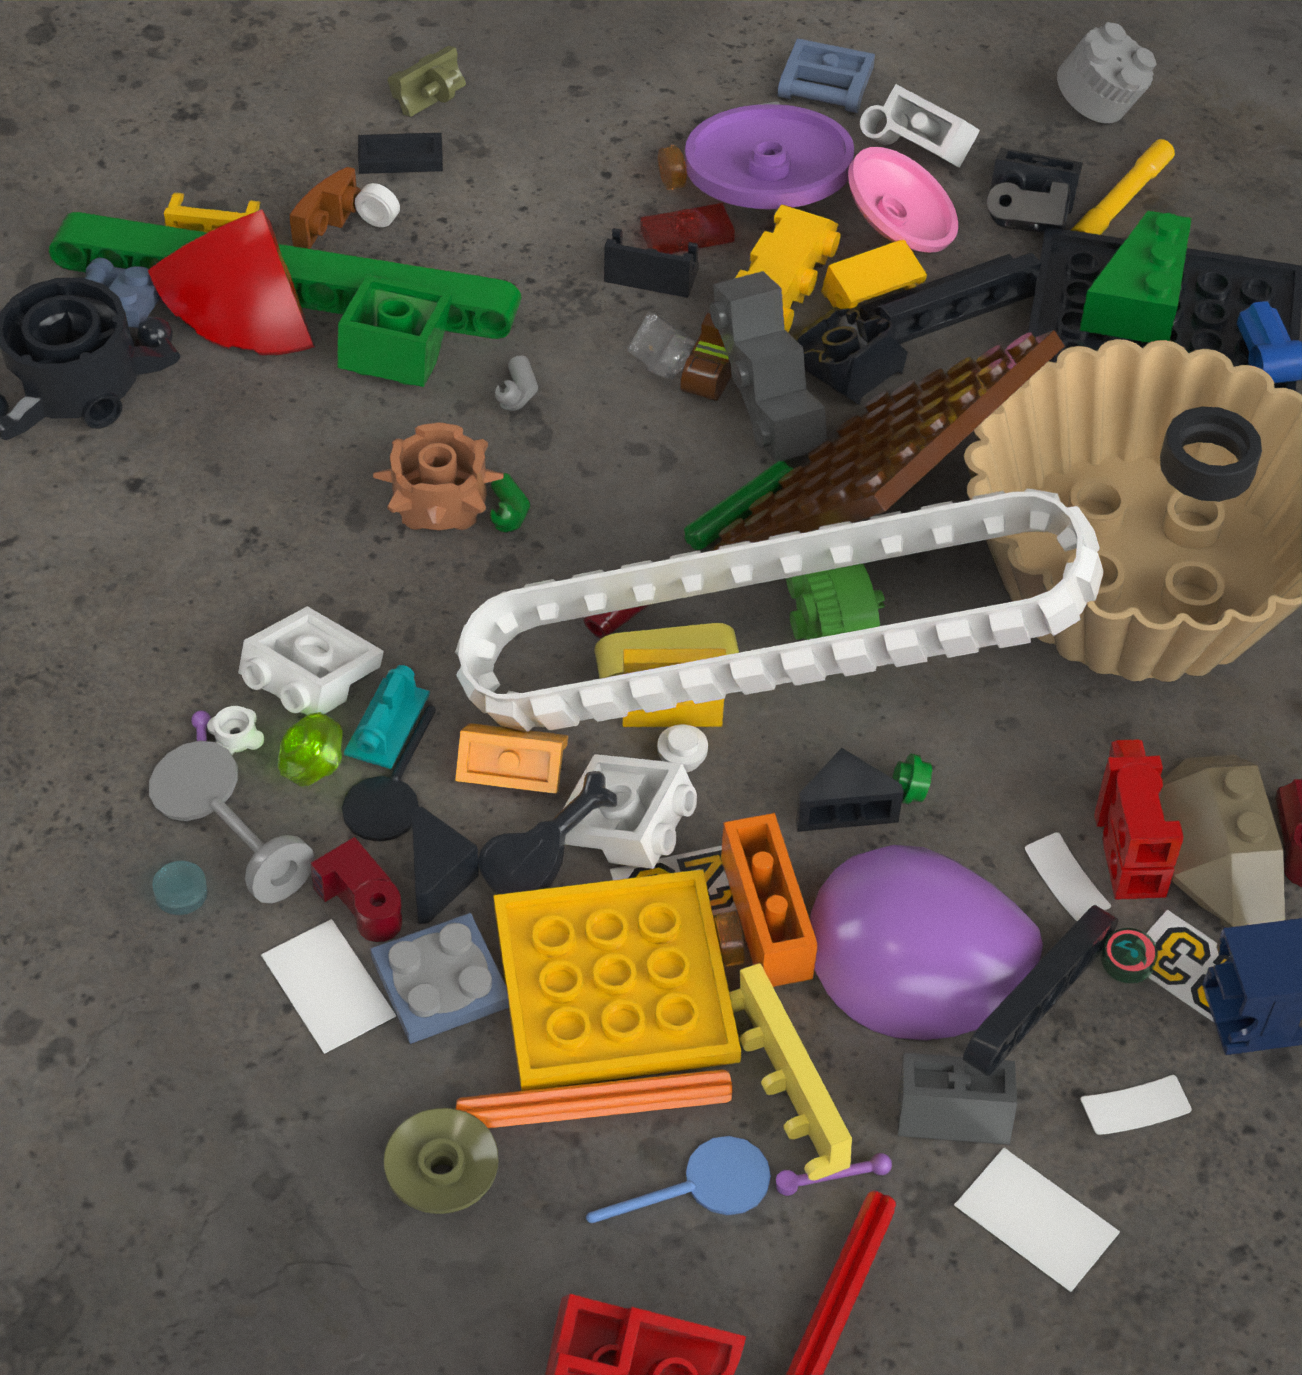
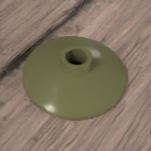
[384,1108,499,1214]

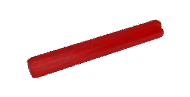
[786,1191,896,1375]

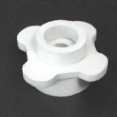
[207,706,264,755]

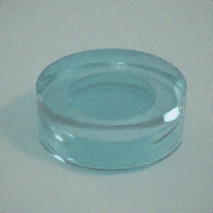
[152,861,208,915]

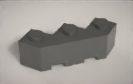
[710,271,827,462]

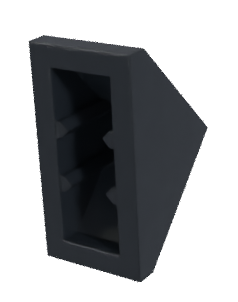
[796,748,903,832]
[411,807,479,924]

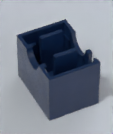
[1202,918,1302,1055]

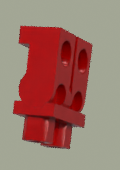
[1094,739,1184,900]

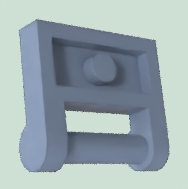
[778,38,875,113]
[85,258,161,328]

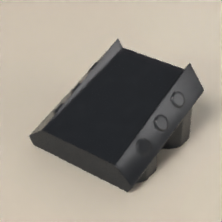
[793,307,908,405]

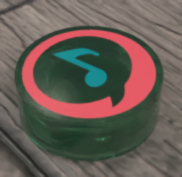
[1101,928,1158,983]

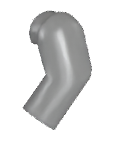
[495,355,538,411]

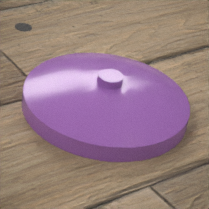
[685,104,854,209]

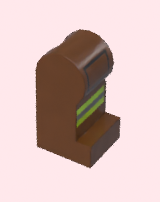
[680,313,732,401]

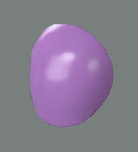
[810,845,1043,1040]

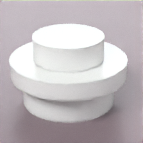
[657,724,708,772]

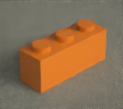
[721,813,818,987]

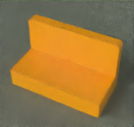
[455,723,568,794]

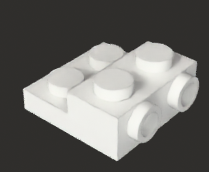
[238,606,384,719]
[563,754,697,869]

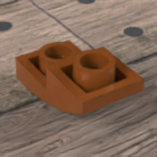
[289,167,361,249]

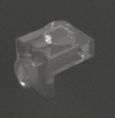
[626,312,696,380]

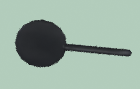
[342,705,436,842]

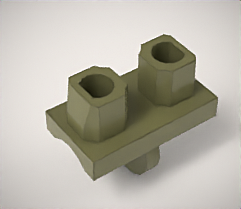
[387,46,466,117]

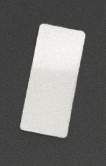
[1025,832,1111,921]
[1080,1075,1192,1135]

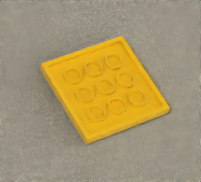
[493,869,741,1091]

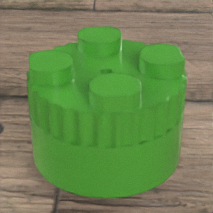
[786,563,885,640]

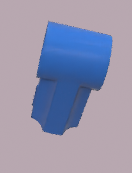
[1237,301,1302,384]

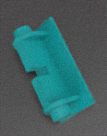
[344,665,430,769]

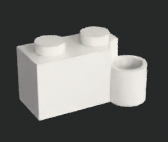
[860,84,980,168]

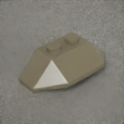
[1159,755,1285,928]

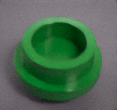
[892,753,932,805]

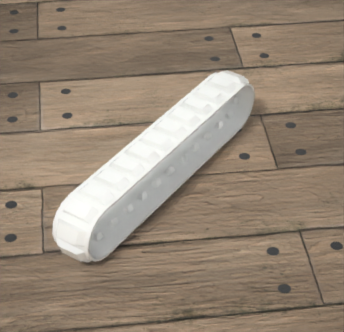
[455,488,1104,732]

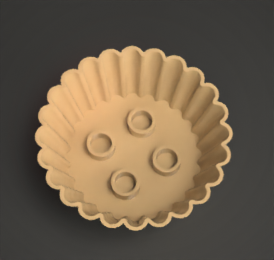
[964,339,1302,682]

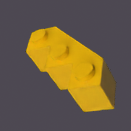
[735,204,840,332]

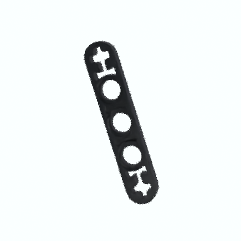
[963,905,1118,1076]

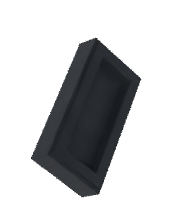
[358,132,443,174]

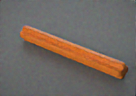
[456,1069,733,1128]

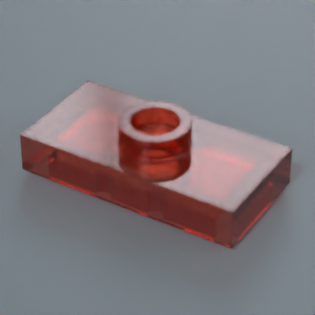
[640,203,735,254]

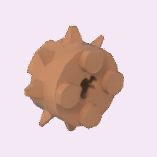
[373,423,504,531]

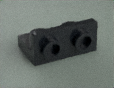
[990,148,1083,214]

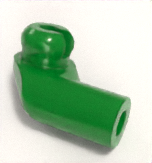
[490,473,530,533]

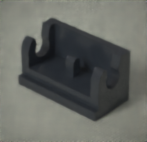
[604,228,699,298]

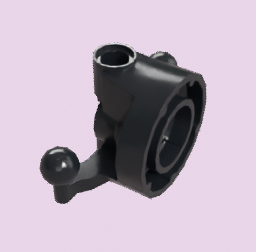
[0,277,180,440]

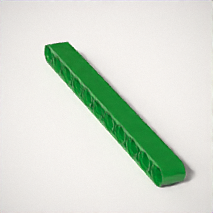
[49,212,522,339]

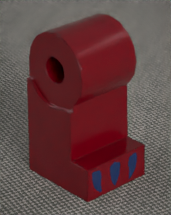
[310,837,402,942]

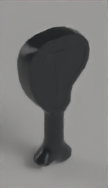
[478,771,617,894]

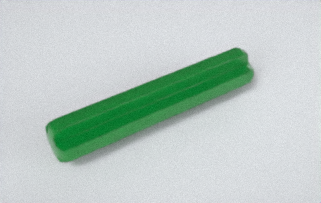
[684,461,793,550]

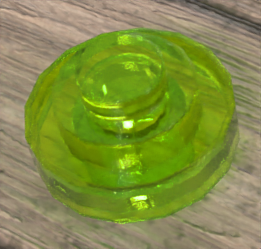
[278,712,343,787]

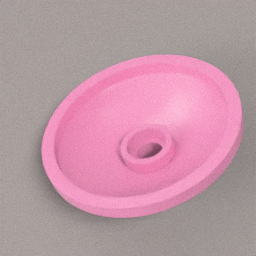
[848,147,958,253]

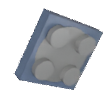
[371,913,509,1044]

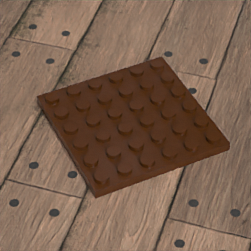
[710,330,1065,551]

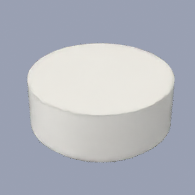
[355,183,400,227]

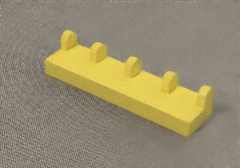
[729,963,852,1180]

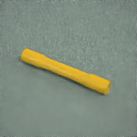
[1071,139,1175,235]

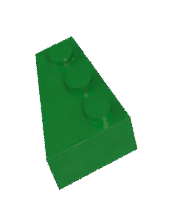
[1080,211,1192,343]

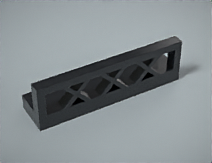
[860,252,1041,344]

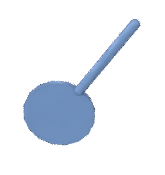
[586,1136,771,1223]

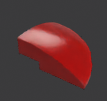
[148,209,315,355]
[545,1294,746,1375]

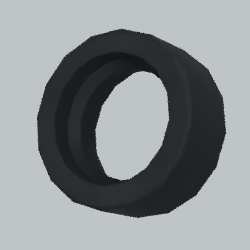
[1160,406,1262,502]

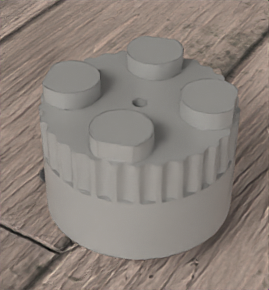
[1057,22,1157,123]

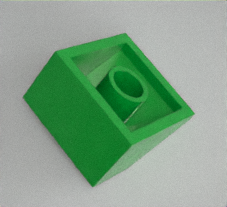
[337,274,452,387]

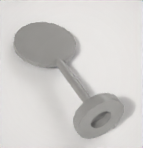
[149,740,315,903]

